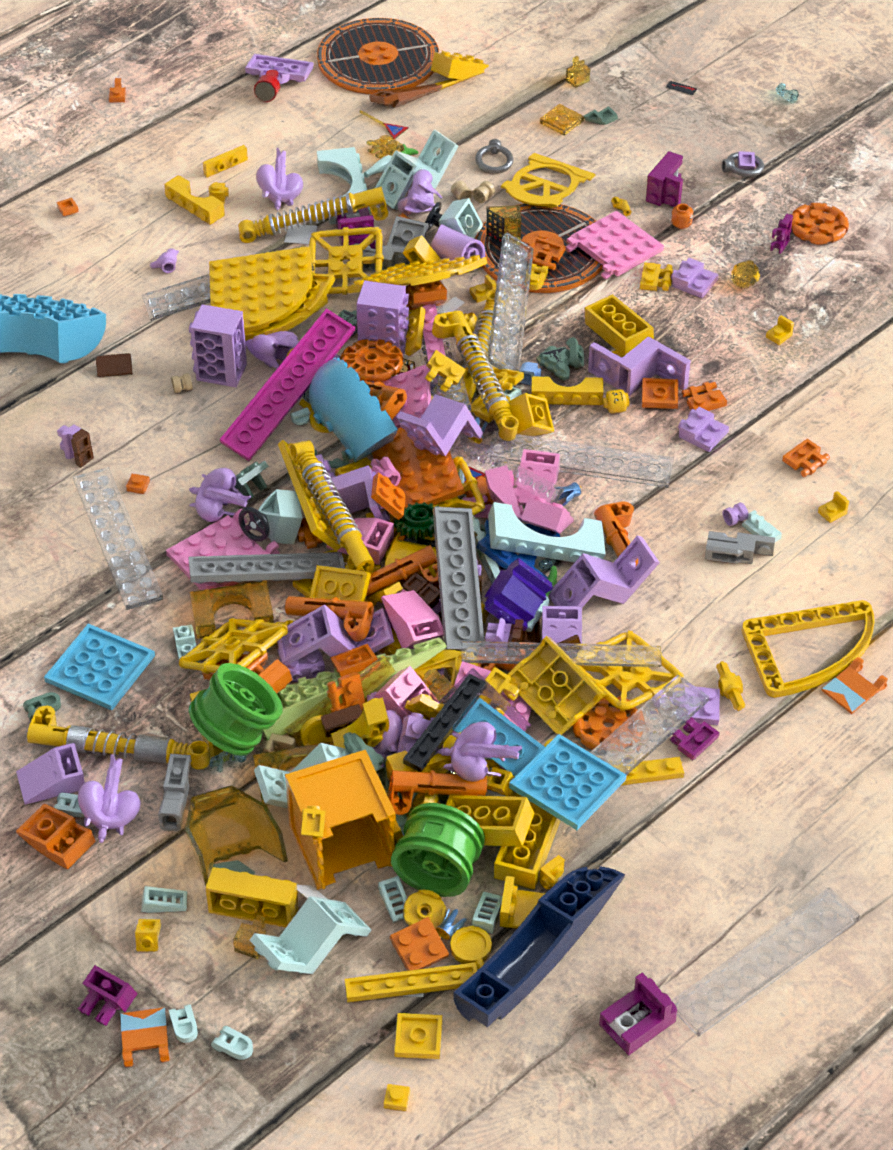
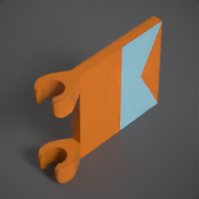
[822,657,888,714]
[120,1007,170,1067]

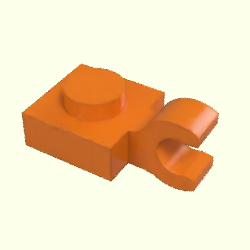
[109,78,126,103]

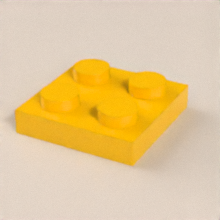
[394,1013,443,1059]

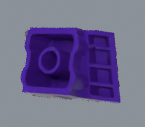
[484,558,553,631]

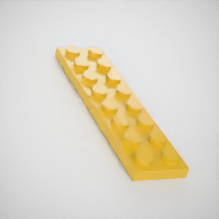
[278,440,341,551]

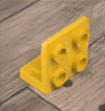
[500,876,545,929]

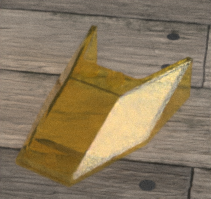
[185,785,288,886]

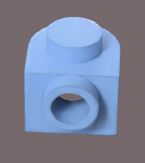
[519,362,541,385]

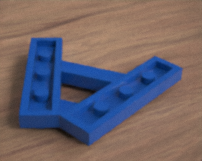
[476,520,560,579]

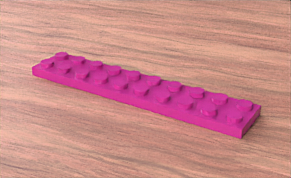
[220,308,355,461]

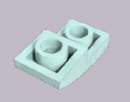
[173,625,199,662]

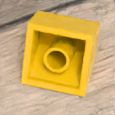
[509,393,555,437]

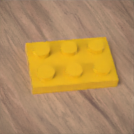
[309,565,371,601]

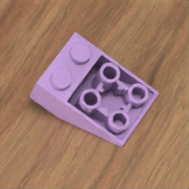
[542,606,582,658]
[16,743,85,805]

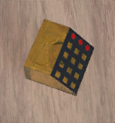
[486,205,521,245]

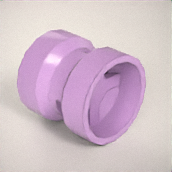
[722,502,748,526]

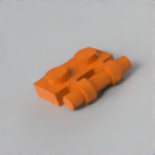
[523,236,566,270]
[682,382,727,411]
[782,438,830,477]
[327,672,365,713]

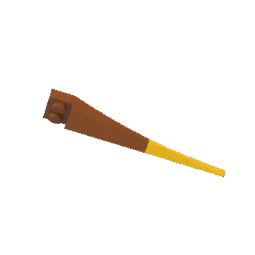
[369,70,485,108]

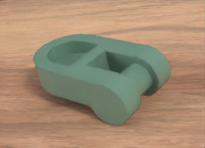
[566,337,584,369]
[23,692,61,721]

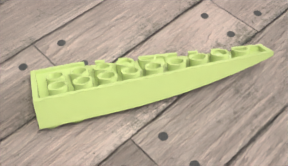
[262,637,447,740]

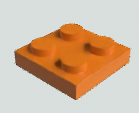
[642,378,678,409]
[371,472,406,520]
[330,644,379,677]
[389,917,449,971]

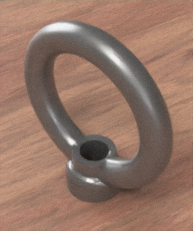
[475,139,514,173]
[722,152,764,177]

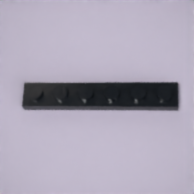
[403,674,487,772]

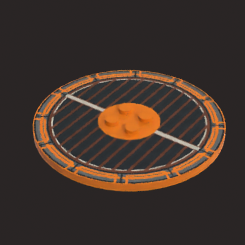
[317,18,439,94]
[476,203,603,293]

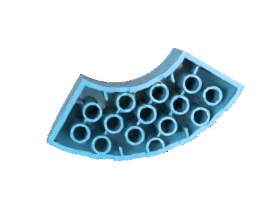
[0,294,106,363]
[309,357,398,462]

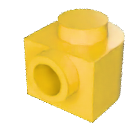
[208,182,229,203]

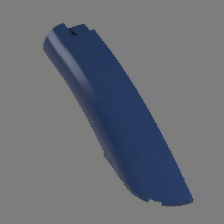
[453,866,625,1027]

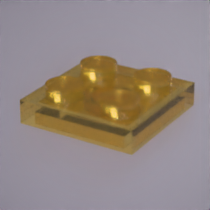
[540,104,584,136]

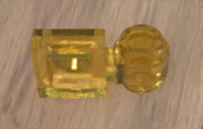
[422,668,457,703]

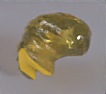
[731,260,760,288]

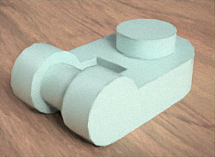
[53,792,85,817]
[169,1004,198,1043]
[211,1026,253,1060]

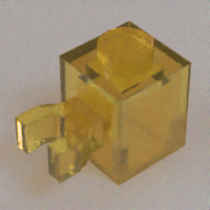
[566,56,590,88]
[233,915,267,959]

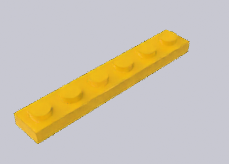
[344,962,478,1002]

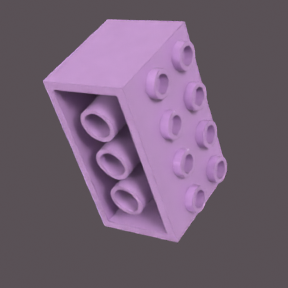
[357,281,409,355]

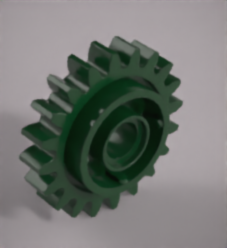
[394,502,439,540]

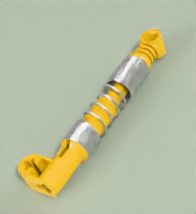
[27,706,210,769]

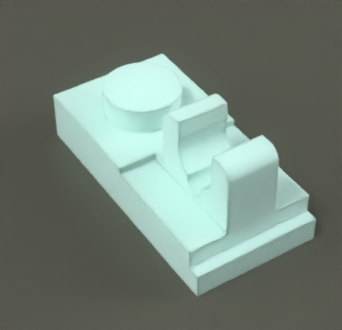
[742,510,782,542]

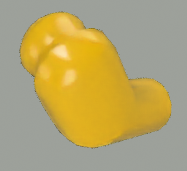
[611,196,631,216]

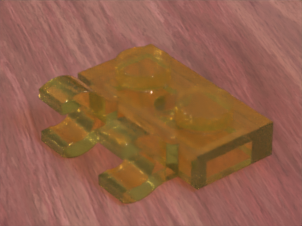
[366,135,404,158]

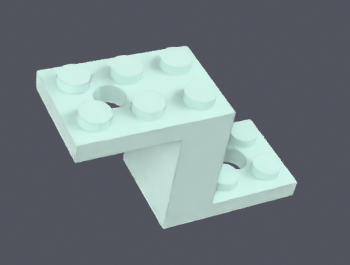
[375,130,459,210]
[254,743,349,808]
[250,896,371,974]

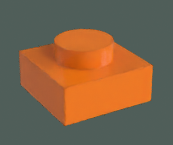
[57,197,79,217]
[126,473,150,494]

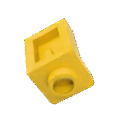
[469,275,497,303]
[766,315,794,345]
[818,491,849,523]
[300,806,325,838]
[539,855,565,890]
[135,919,161,951]

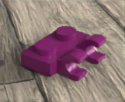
[770,213,793,254]
[670,716,720,761]

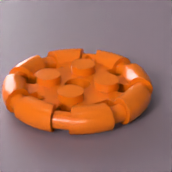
[791,202,849,245]
[340,339,404,382]
[572,696,645,754]

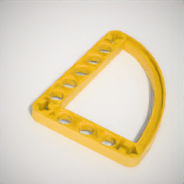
[742,600,875,698]

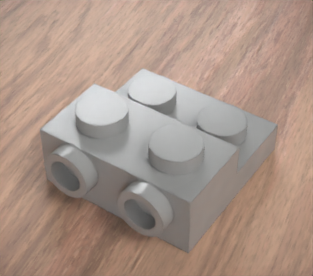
[387,216,429,249]

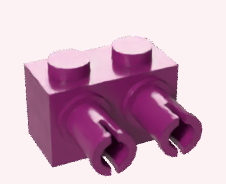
[77,965,138,1027]

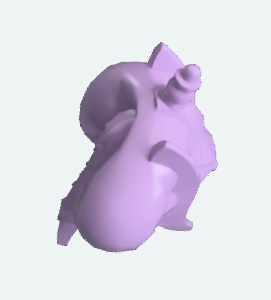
[256,148,303,210]
[398,169,442,216]
[245,331,299,369]
[189,468,251,522]
[366,692,402,767]
[438,722,522,782]
[78,754,140,843]

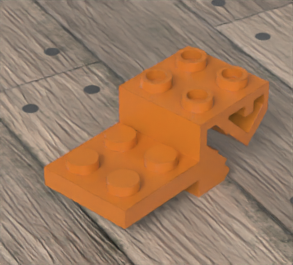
[406,280,447,311]
[202,652,293,693]

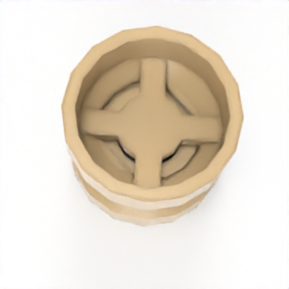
[451,180,472,200]
[472,181,495,203]
[171,373,193,393]

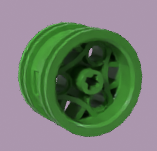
[189,663,283,756]
[391,803,485,897]

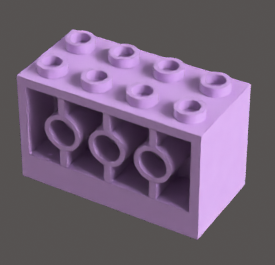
[189,304,247,388]

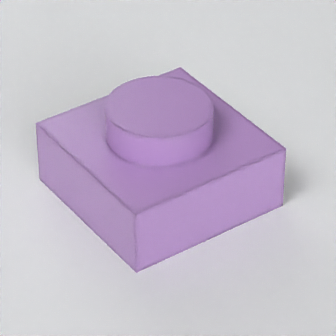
[737,151,755,170]

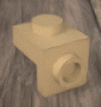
[263,733,297,761]

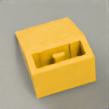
[431,50,489,80]

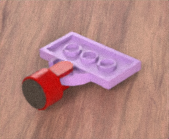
[245,54,313,102]

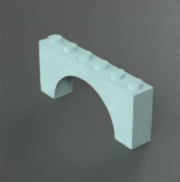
[317,147,371,225]
[488,502,606,563]

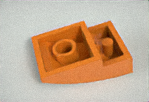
[16,803,96,870]

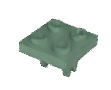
[234,460,269,501]

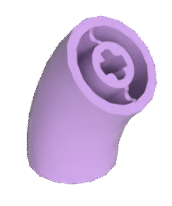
[430,224,485,271]

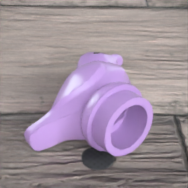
[150,248,179,273]

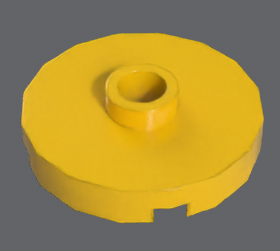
[403,889,446,929]

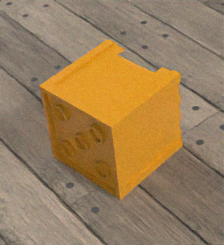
[285,750,396,890]

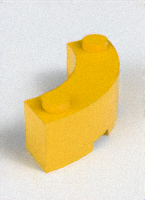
[331,697,389,749]

